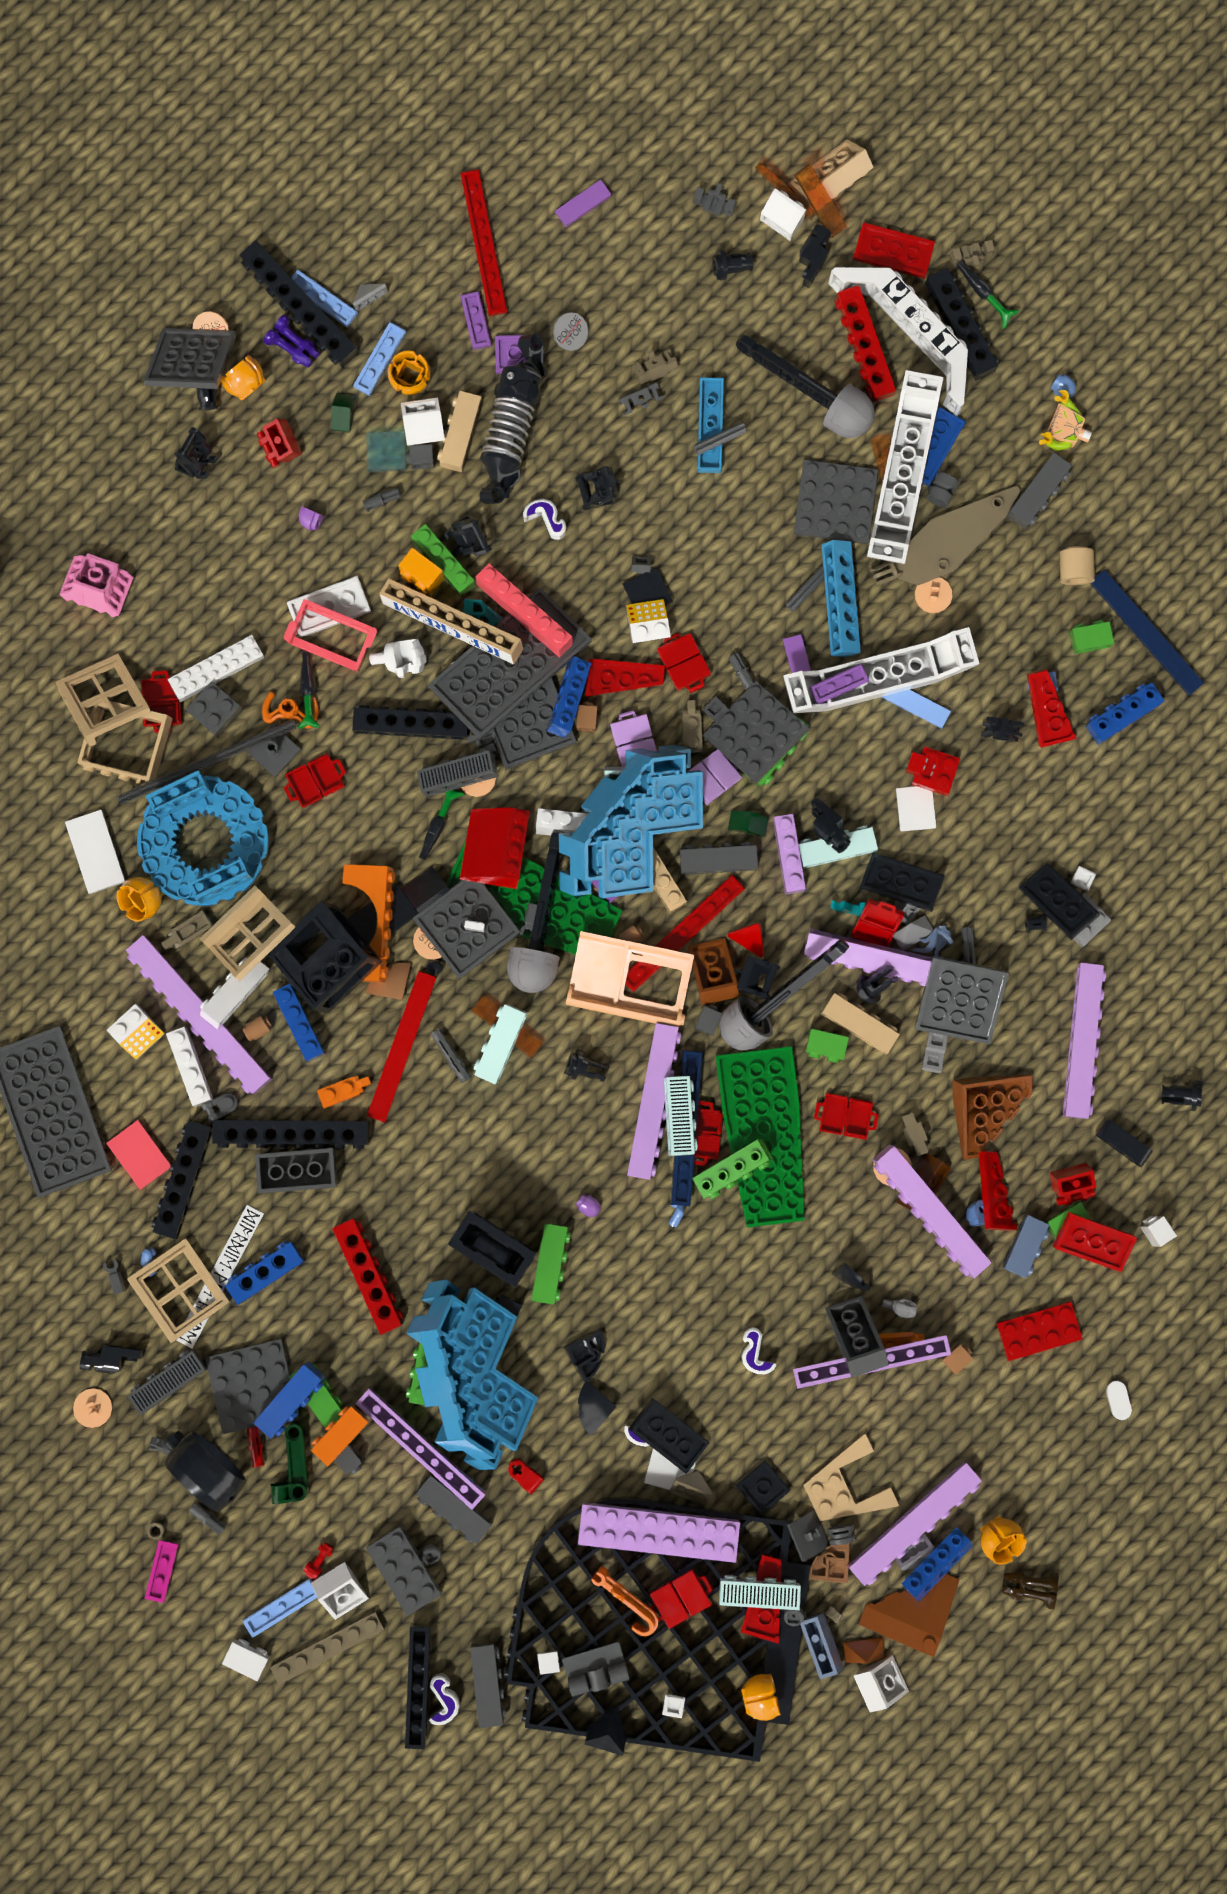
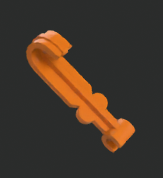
[591,1567,659,1636]

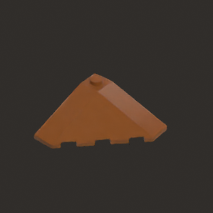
[952,1074,1032,1160]
[858,1574,960,1657]

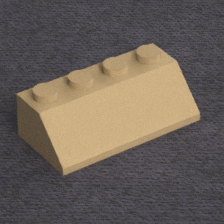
[788,140,874,211]

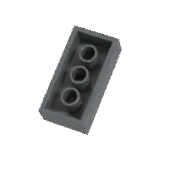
[255,1148,338,1194]
[825,1296,889,1378]
[366,1524,442,1616]

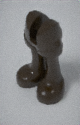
[1001,1571,1059,1610]

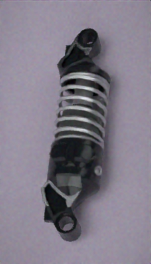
[479,334,547,504]

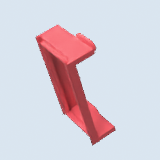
[284,599,377,672]

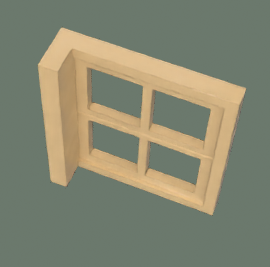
[56,654,150,747]
[200,885,295,982]
[127,1238,230,1344]

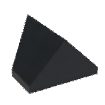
[584,1704,627,1756]

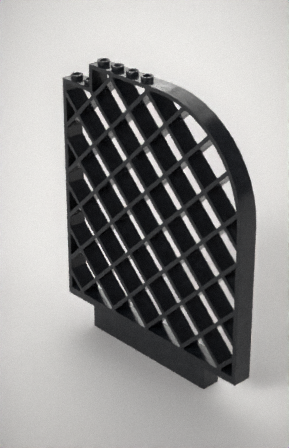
[504,1497,810,1762]

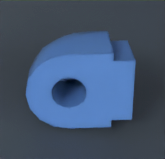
[1050,374,1076,398]
[966,1200,985,1226]

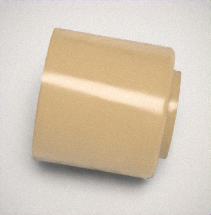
[1059,546,1095,585]

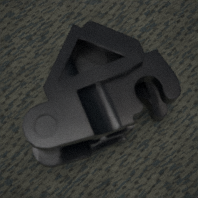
[175,427,218,479]
[575,466,621,510]
[444,514,492,557]
[734,956,780,1000]

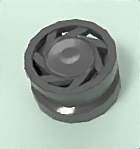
[827,1524,857,1545]

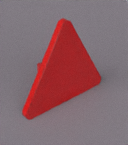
[727,923,764,958]

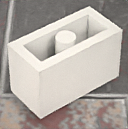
[1140,1215,1177,1247]
[222,1639,270,1681]

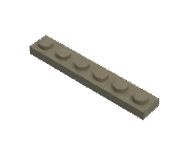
[270,1611,385,1685]

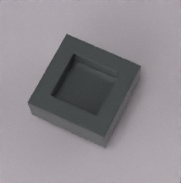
[631,556,651,574]
[703,696,730,724]

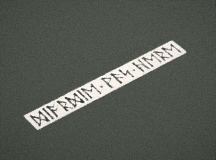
[176,1205,264,1348]

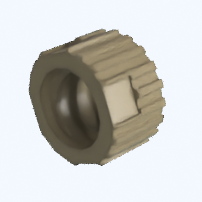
[147,1521,166,1540]
[825,1606,844,1624]

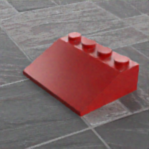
[460,808,530,889]

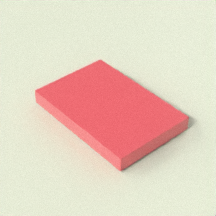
[106,1120,171,1190]

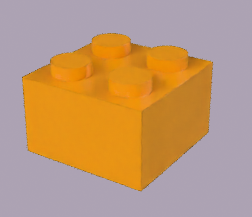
[398,548,445,597]

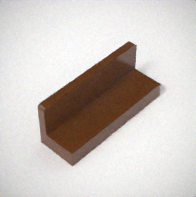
[897,1153,951,1210]

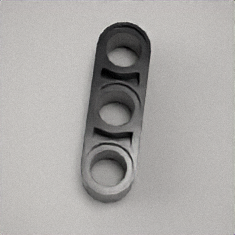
[1096,1119,1153,1168]

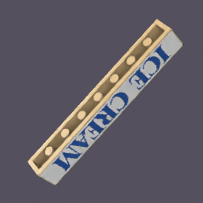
[379,578,523,664]

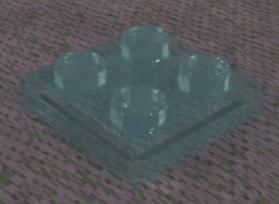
[366,431,406,472]

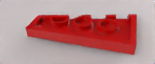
[586,658,665,697]
[1027,669,1077,748]
[978,1151,1018,1231]
[740,1554,781,1644]

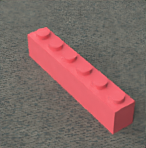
[476,564,573,658]

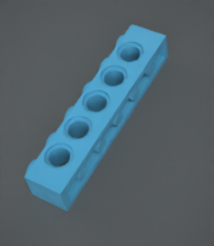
[822,540,861,657]

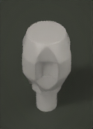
[881,1299,917,1318]

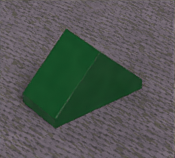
[331,393,355,433]
[728,811,768,837]

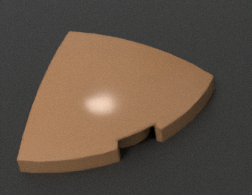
[366,963,411,1001]
[809,1543,849,1583]

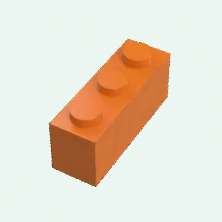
[311,1405,370,1467]

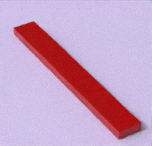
[460,169,507,317]
[625,875,745,993]
[367,971,437,1123]

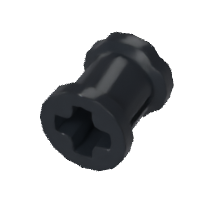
[1025,914,1047,933]

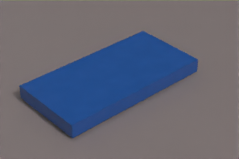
[922,406,966,487]

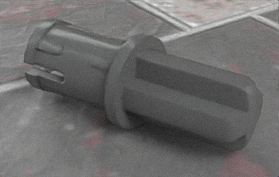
[363,488,401,512]
[729,653,754,691]
[189,1502,226,1535]

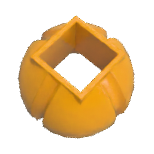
[388,351,431,395]
[221,355,266,401]
[116,876,164,921]
[980,1515,1027,1565]
[741,1674,781,1721]

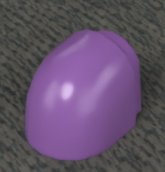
[298,506,324,531]
[575,1193,601,1217]

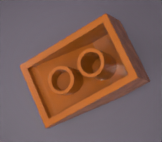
[688,938,739,1005]

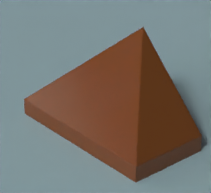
[843,1637,885,1663]

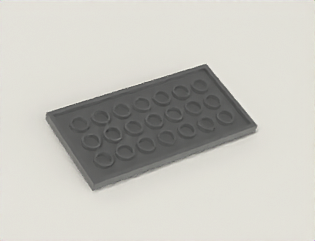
[428,587,592,740]
[0,1026,112,1198]

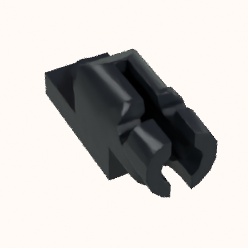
[799,224,831,288]
[811,797,851,853]
[80,1345,144,1374]

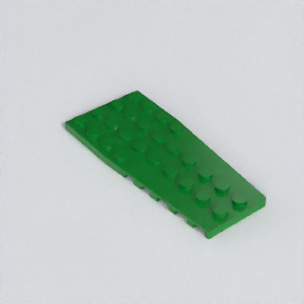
[446,840,622,955]
[715,1046,805,1228]

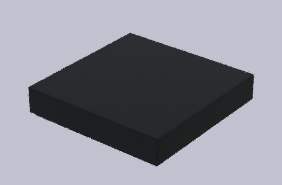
[622,568,673,606]
[401,867,450,913]
[736,1460,791,1516]

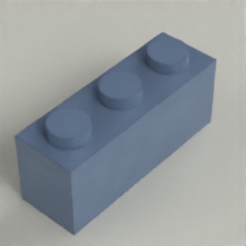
[1002,1215,1050,1278]
[800,1611,844,1679]

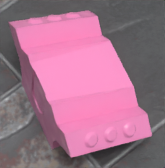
[60,553,133,617]

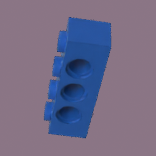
[547,656,591,738]
[225,1241,305,1305]
[901,1527,973,1602]

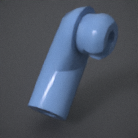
[669,1205,684,1227]
[140,1247,157,1277]

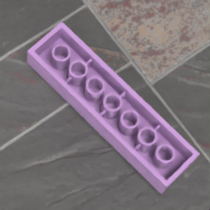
[578,1502,740,1563]

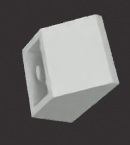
[760,188,806,241]
[401,398,445,445]

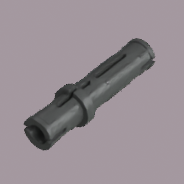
[431,1028,472,1083]

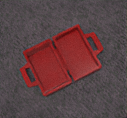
[657,633,711,693]
[141,670,182,733]
[284,753,346,809]
[851,899,904,947]
[814,1093,879,1140]
[694,1101,723,1166]
[649,1569,713,1629]

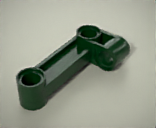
[271,1422,310,1504]

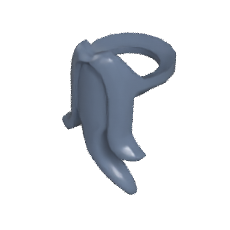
[912,925,953,957]

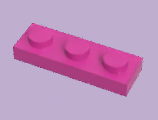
[145,1539,179,1603]

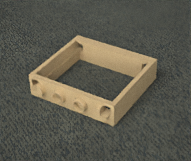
[77,701,173,785]

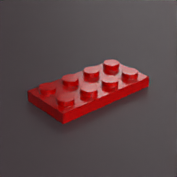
[853,222,935,279]
[1053,1211,1137,1273]
[996,1302,1083,1361]

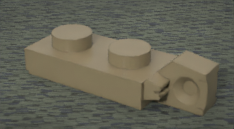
[682,700,703,754]
[161,910,213,951]

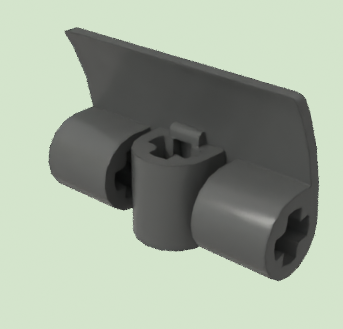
[562,1642,630,1697]

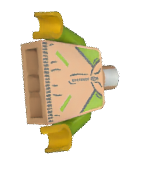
[1039,390,1092,451]

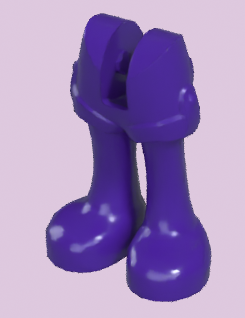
[263,315,320,368]

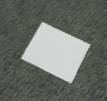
[896,787,936,831]
[644,1449,696,1490]

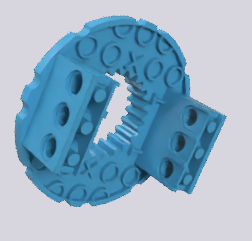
[137,771,269,906]

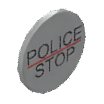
[553,312,588,351]

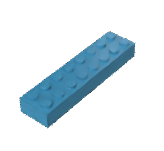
[697,378,724,473]

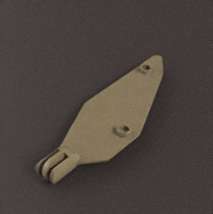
[870,486,1020,586]

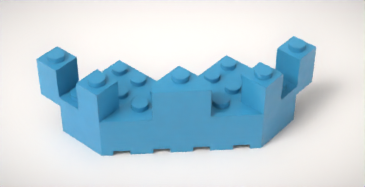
[559,745,703,898]
[406,1280,538,1470]

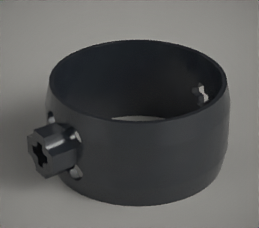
[164,1431,247,1512]

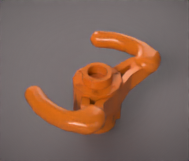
[262,691,319,729]

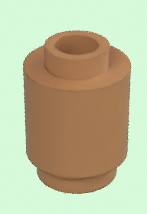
[616,925,644,943]
[242,1015,272,1041]

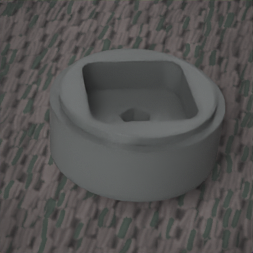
[420,1544,441,1565]
[784,1608,804,1626]

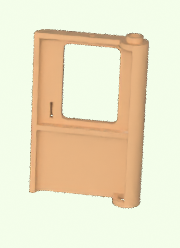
[566,931,694,1027]

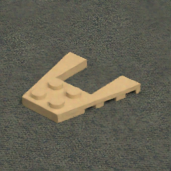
[803,1433,899,1521]

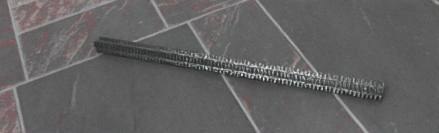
[117,720,297,805]

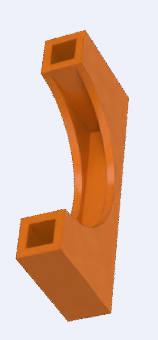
[342,865,395,983]

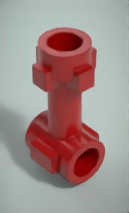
[303,1542,334,1580]

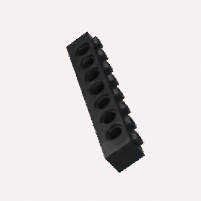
[239,240,358,368]
[212,1120,370,1149]

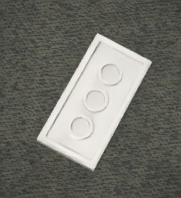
[287,576,371,638]
[65,810,126,894]

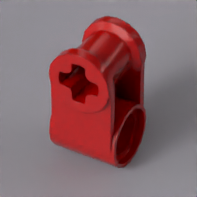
[508,1458,545,1495]

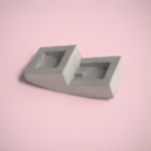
[922,1032,948,1074]

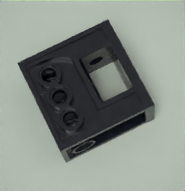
[267,901,383,1014]
[448,1211,538,1287]

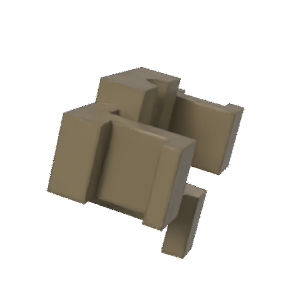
[950,240,995,267]
[633,349,678,384]
[901,1113,931,1157]

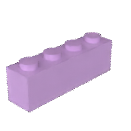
[773,814,806,895]

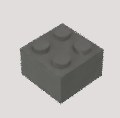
[186,681,243,738]

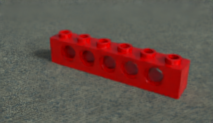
[834,285,896,402]
[332,1218,404,1335]

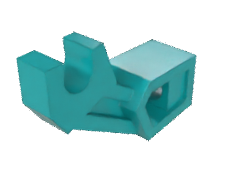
[462,599,504,626]
[830,901,866,917]

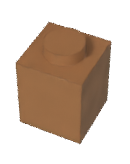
[577,703,597,732]
[941,1344,973,1375]

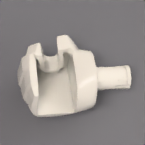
[369,639,427,678]

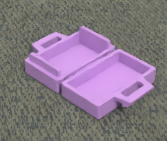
[610,710,657,767]
[689,749,742,805]

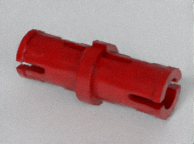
[246,1426,265,1467]

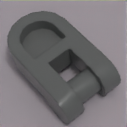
[201,1094,238,1123]

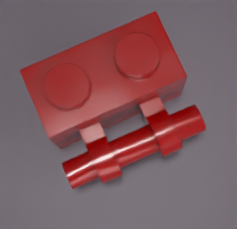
[257,418,303,468]
[1049,1163,1097,1206]

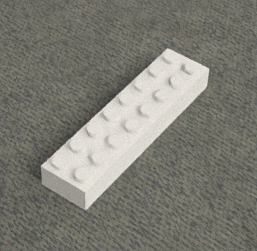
[168,635,264,702]

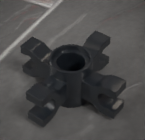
[981,717,1024,742]

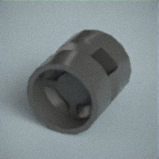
[926,472,959,508]

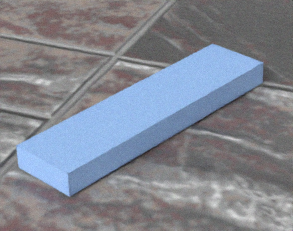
[291,269,358,328]
[353,322,407,396]
[882,690,951,729]
[243,1579,317,1638]

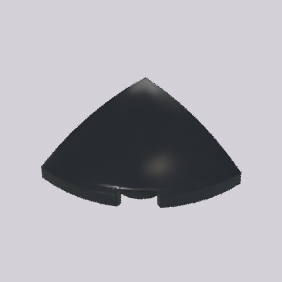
[832,1263,871,1291]
[563,1329,605,1383]
[578,1381,617,1436]

